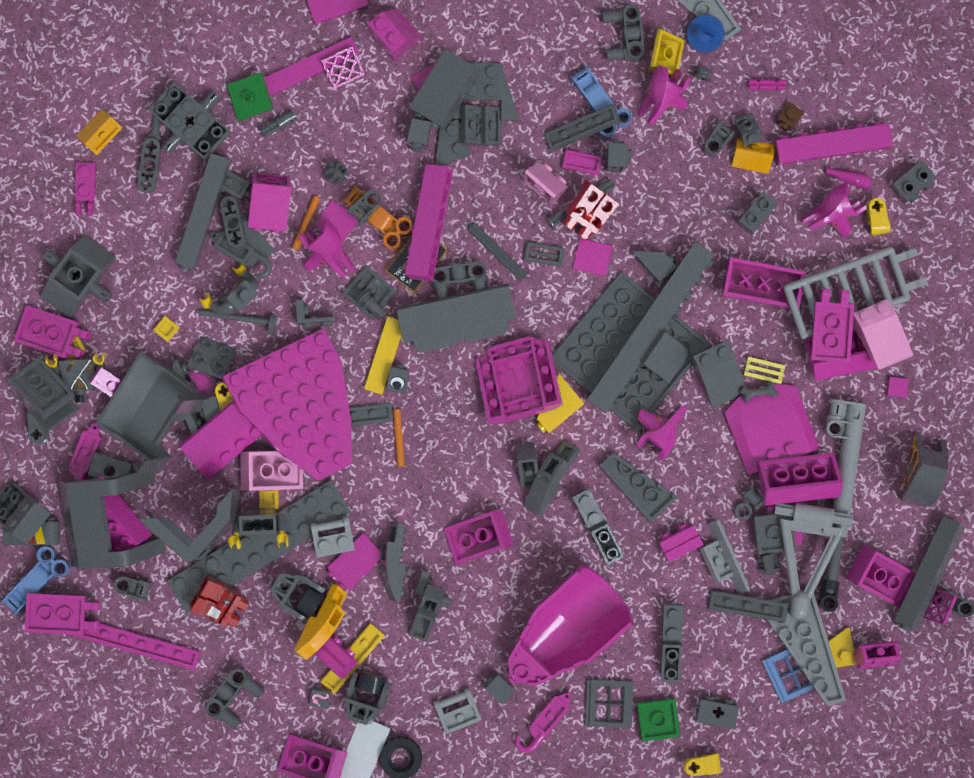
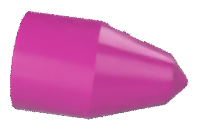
[508,565,633,686]

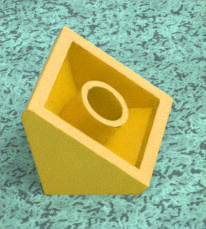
[649,29,685,76]

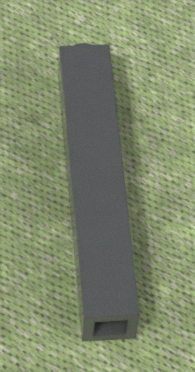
[175,153,232,271]
[894,516,966,632]

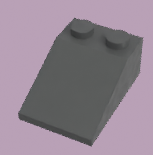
[689,340,745,408]

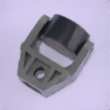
[270,573,326,622]
[345,671,392,725]

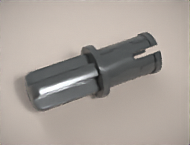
[260,110,297,137]

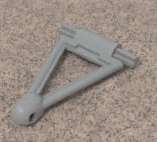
[774,503,853,620]

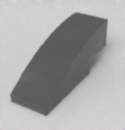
[409,584,446,642]

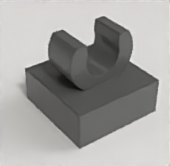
[757,553,781,575]

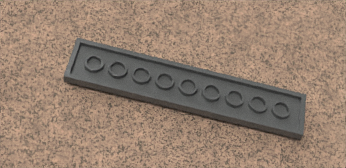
[167,480,352,614]

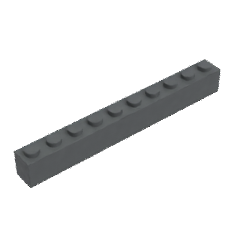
[586,241,715,414]

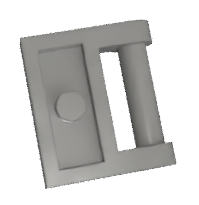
[310,516,355,558]
[433,687,482,734]

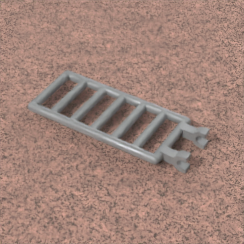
[784,247,928,339]

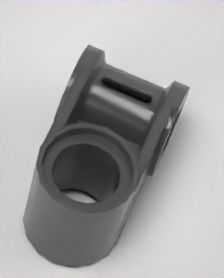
[703,120,736,157]
[347,190,383,226]
[27,411,49,445]
[114,576,153,602]
[935,588,974,617]

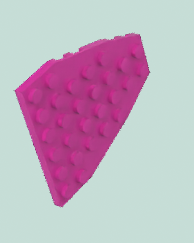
[222,328,352,482]

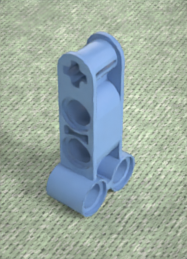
[570,65,632,139]
[1,546,71,616]

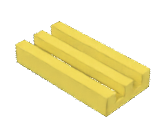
[744,357,785,384]

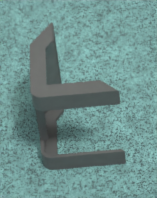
[96,352,208,474]
[58,471,164,569]
[138,489,241,561]

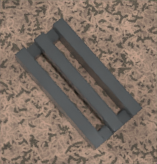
[524,242,565,267]

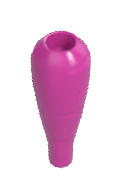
[825,167,872,189]

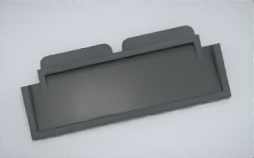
[396,284,516,353]

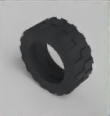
[379,736,422,778]

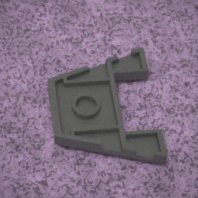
[452,62,518,121]

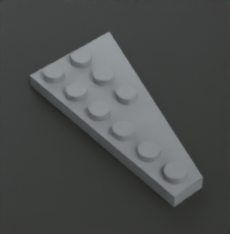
[767,593,846,706]

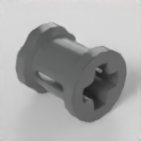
[742,485,764,511]

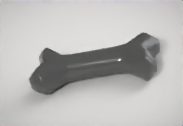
[146,114,163,142]
[740,381,778,403]

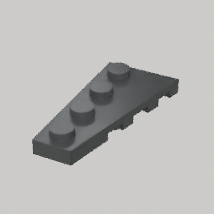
[598,453,679,523]

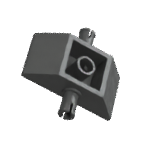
[149,82,231,161]
[41,235,117,319]

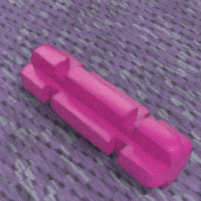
[748,79,786,90]

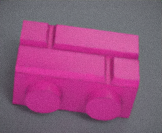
[658,523,704,563]
[314,635,358,679]
[854,641,901,670]

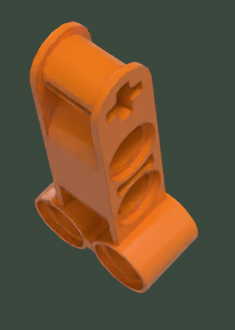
[342,185,413,251]

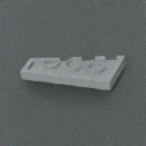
[677,0,741,41]

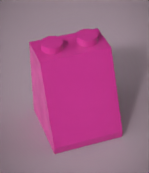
[368,9,423,62]
[248,172,291,233]

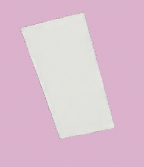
[340,721,390,778]

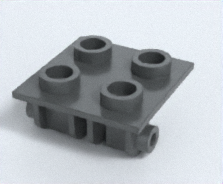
[187,336,236,380]

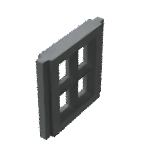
[585,679,633,728]

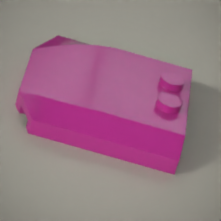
[475,336,563,425]
[724,384,820,475]

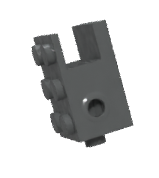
[8,357,79,432]

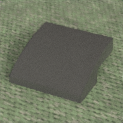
[461,105,501,146]
[342,266,398,321]

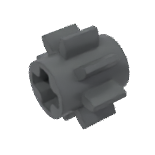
[324,160,348,185]

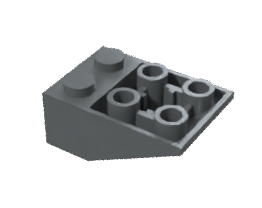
[0,480,51,544]

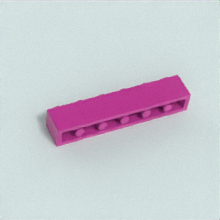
[774,121,893,165]
[404,164,453,282]

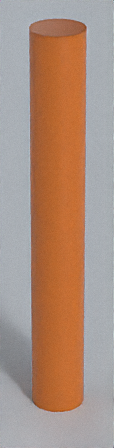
[291,195,320,251]
[393,409,405,467]

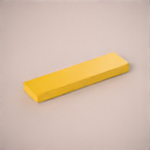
[364,316,401,395]
[320,623,385,694]

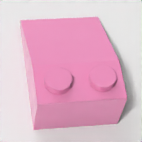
[523,162,567,206]
[853,299,913,370]
[240,451,303,491]

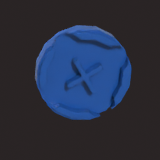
[687,14,725,53]

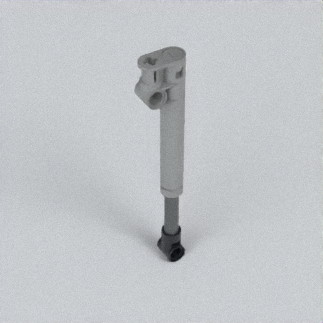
[818,399,866,612]

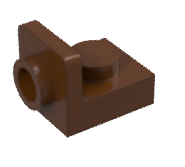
[776,101,804,131]

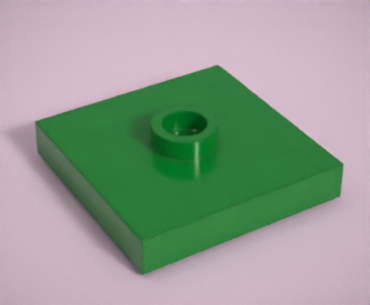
[227,72,274,121]
[637,698,680,742]

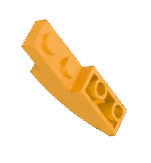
[294,584,347,660]

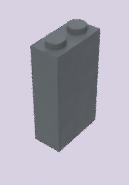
[409,49,481,130]

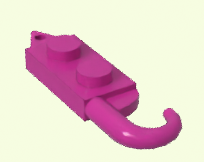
[60,423,102,481]
[515,691,571,753]

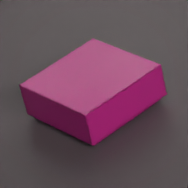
[887,377,909,398]

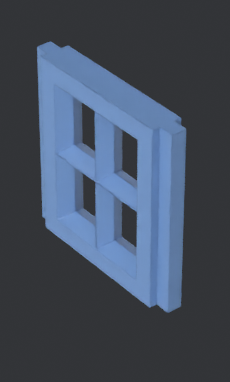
[762,649,814,703]

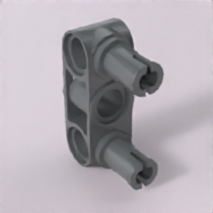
[602,4,644,62]
[432,262,487,299]
[205,668,265,730]

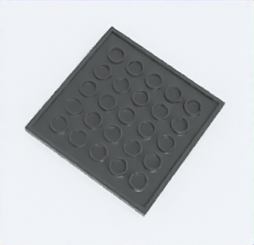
[553,271,710,432]

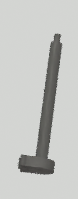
[195,309,278,335]

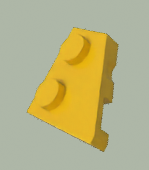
[828,627,856,668]

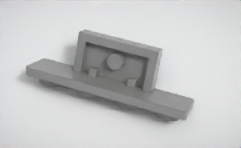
[700,519,750,594]

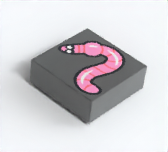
[309,686,332,709]

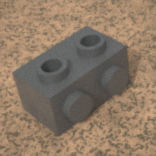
[606,140,632,172]
[890,160,936,204]

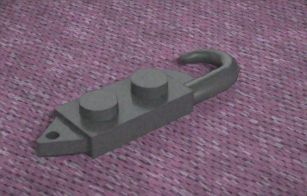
[209,231,272,278]

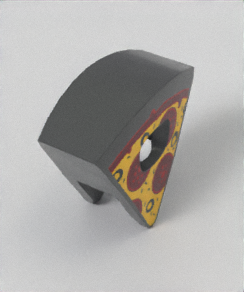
[901,432,948,507]

